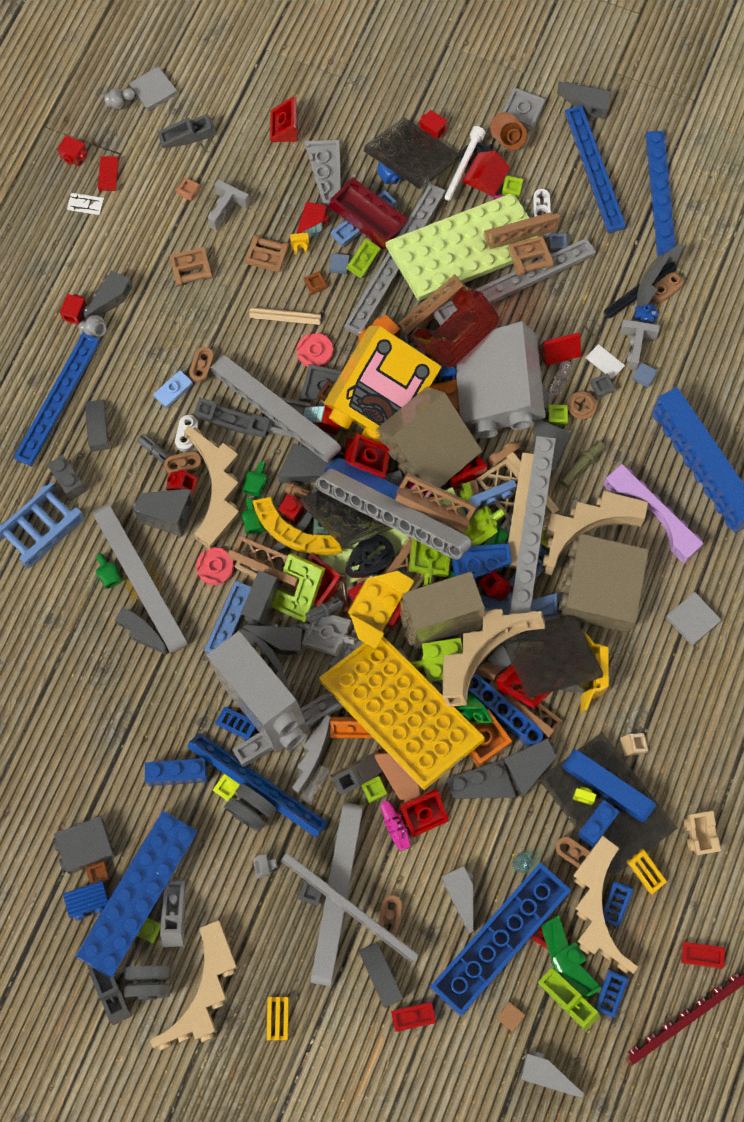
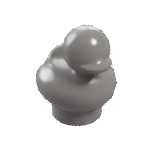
[105,88,135,110]
[78,315,107,337]

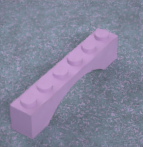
[603,464,704,564]

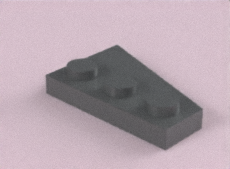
[300,364,342,401]
[446,760,516,799]

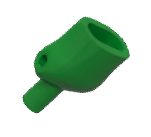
[242,461,268,497]
[241,498,265,535]
[96,553,123,589]

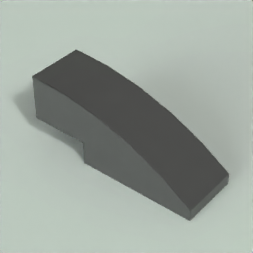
[158,113,217,148]
[85,399,110,452]
[115,607,168,655]
[359,942,403,1009]
[87,965,132,1025]

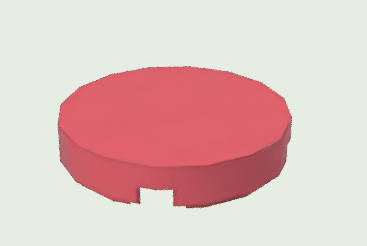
[297,333,333,367]
[196,547,235,586]

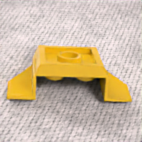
[348,571,414,649]
[580,633,609,714]

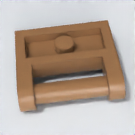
[245,235,289,272]
[508,236,553,276]
[169,247,212,286]

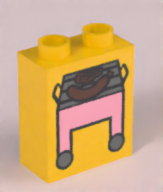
[323,326,442,443]

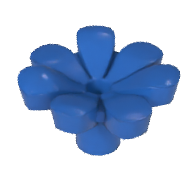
[634,304,658,324]

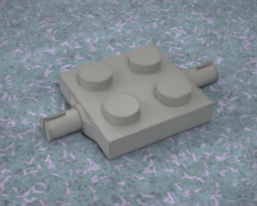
[297,614,358,657]

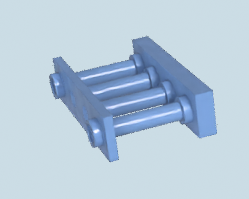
[0,482,84,569]

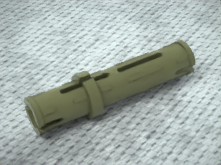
[559,440,606,488]

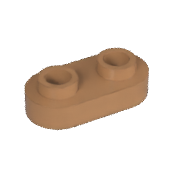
[652,272,683,303]
[189,347,214,383]
[487,442,522,469]
[164,452,202,475]
[556,837,590,868]
[379,895,402,935]

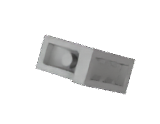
[208,179,250,230]
[620,319,660,370]

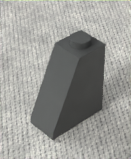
[533,419,571,478]
[278,443,335,483]
[503,739,557,798]

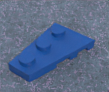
[452,544,512,579]

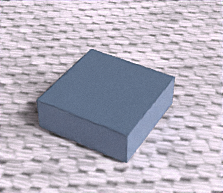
[549,233,568,252]
[329,253,350,274]
[632,362,657,388]

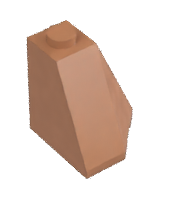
[374,748,420,802]

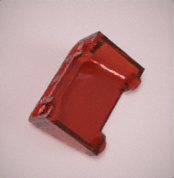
[409,286,499,368]

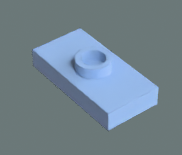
[153,370,193,409]

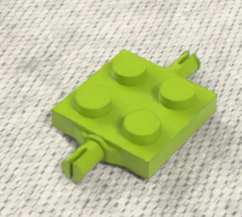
[457,505,506,546]
[409,538,450,586]
[411,638,463,683]

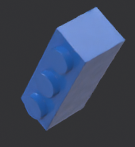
[145,758,208,786]

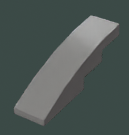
[292,715,330,795]

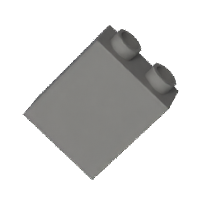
[453,321,545,439]
[207,631,308,753]

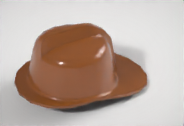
[490,112,527,151]

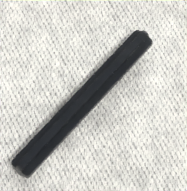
[603,262,677,319]

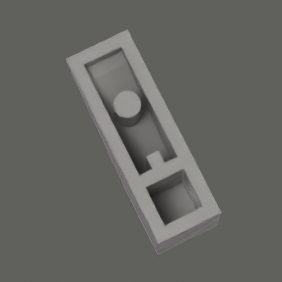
[441,866,474,935]
[160,881,185,947]
[520,1051,584,1098]

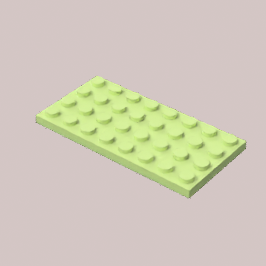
[386,194,541,301]

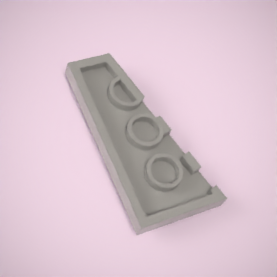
[304,140,341,207]

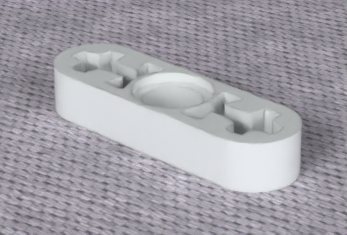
[533,189,551,239]

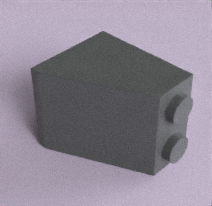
[133,489,195,537]

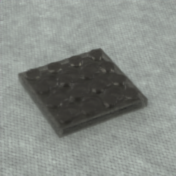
[363,117,460,189]
[300,490,393,548]
[502,615,603,698]

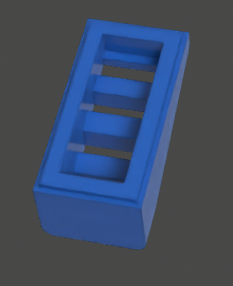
[215,707,257,741]
[603,880,633,928]
[595,968,629,1017]

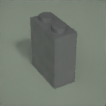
[241,571,283,625]
[53,816,116,874]

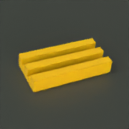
[626,849,667,894]
[267,997,289,1040]

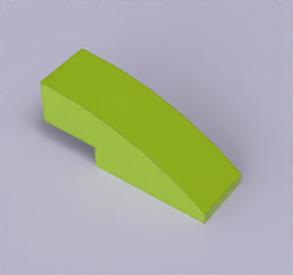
[538,968,600,1031]

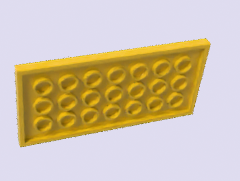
[319,636,485,790]

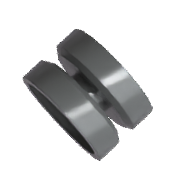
[224,783,276,832]
[124,966,171,1000]

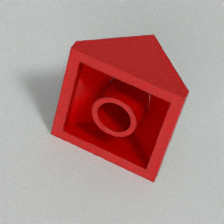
[270,96,298,142]
[462,150,510,197]
[538,332,581,366]
[345,433,390,478]
[447,456,487,490]
[292,553,342,606]
[400,789,449,838]

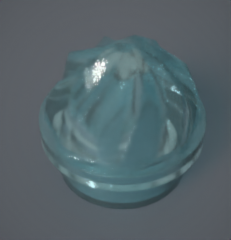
[512,852,533,873]

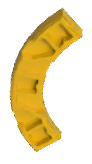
[253,497,342,555]

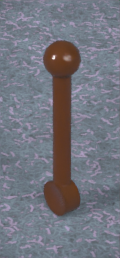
[341,574,350,614]

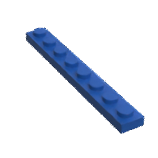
[565,105,626,233]
[645,131,675,257]
[14,333,100,467]
[187,733,328,838]

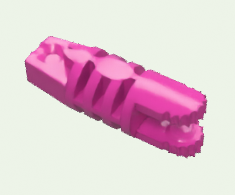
[380,801,412,851]

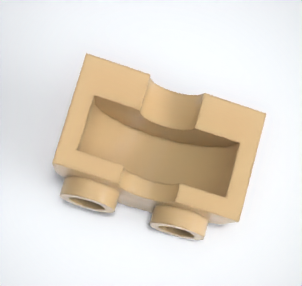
[684,811,721,855]

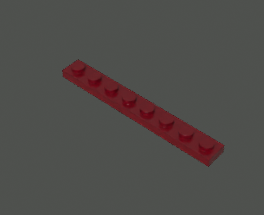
[625,972,744,1066]

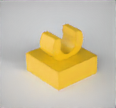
[290,233,310,255]

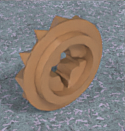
[567,391,597,420]

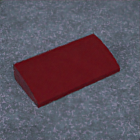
[329,177,409,249]

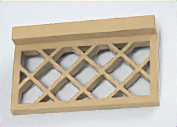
[476,452,559,525]

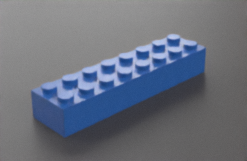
[652,387,744,533]
[74,811,198,978]
[430,862,571,1017]

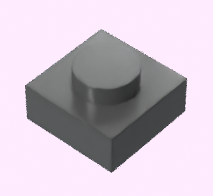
[590,373,615,398]
[298,880,322,906]

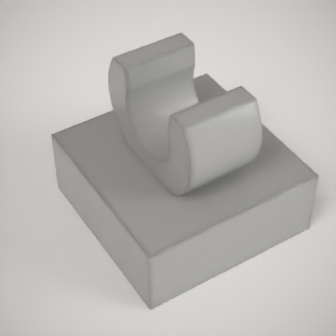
[253,854,277,879]

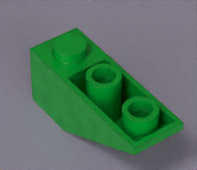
[454,693,493,723]

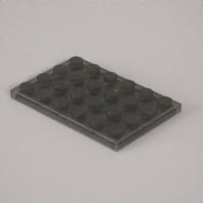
[539,732,678,877]

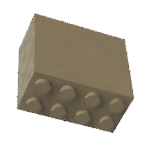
[376,387,482,494]
[557,534,649,633]
[400,571,485,651]

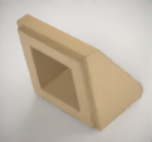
[620,733,648,756]

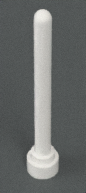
[445,126,486,201]

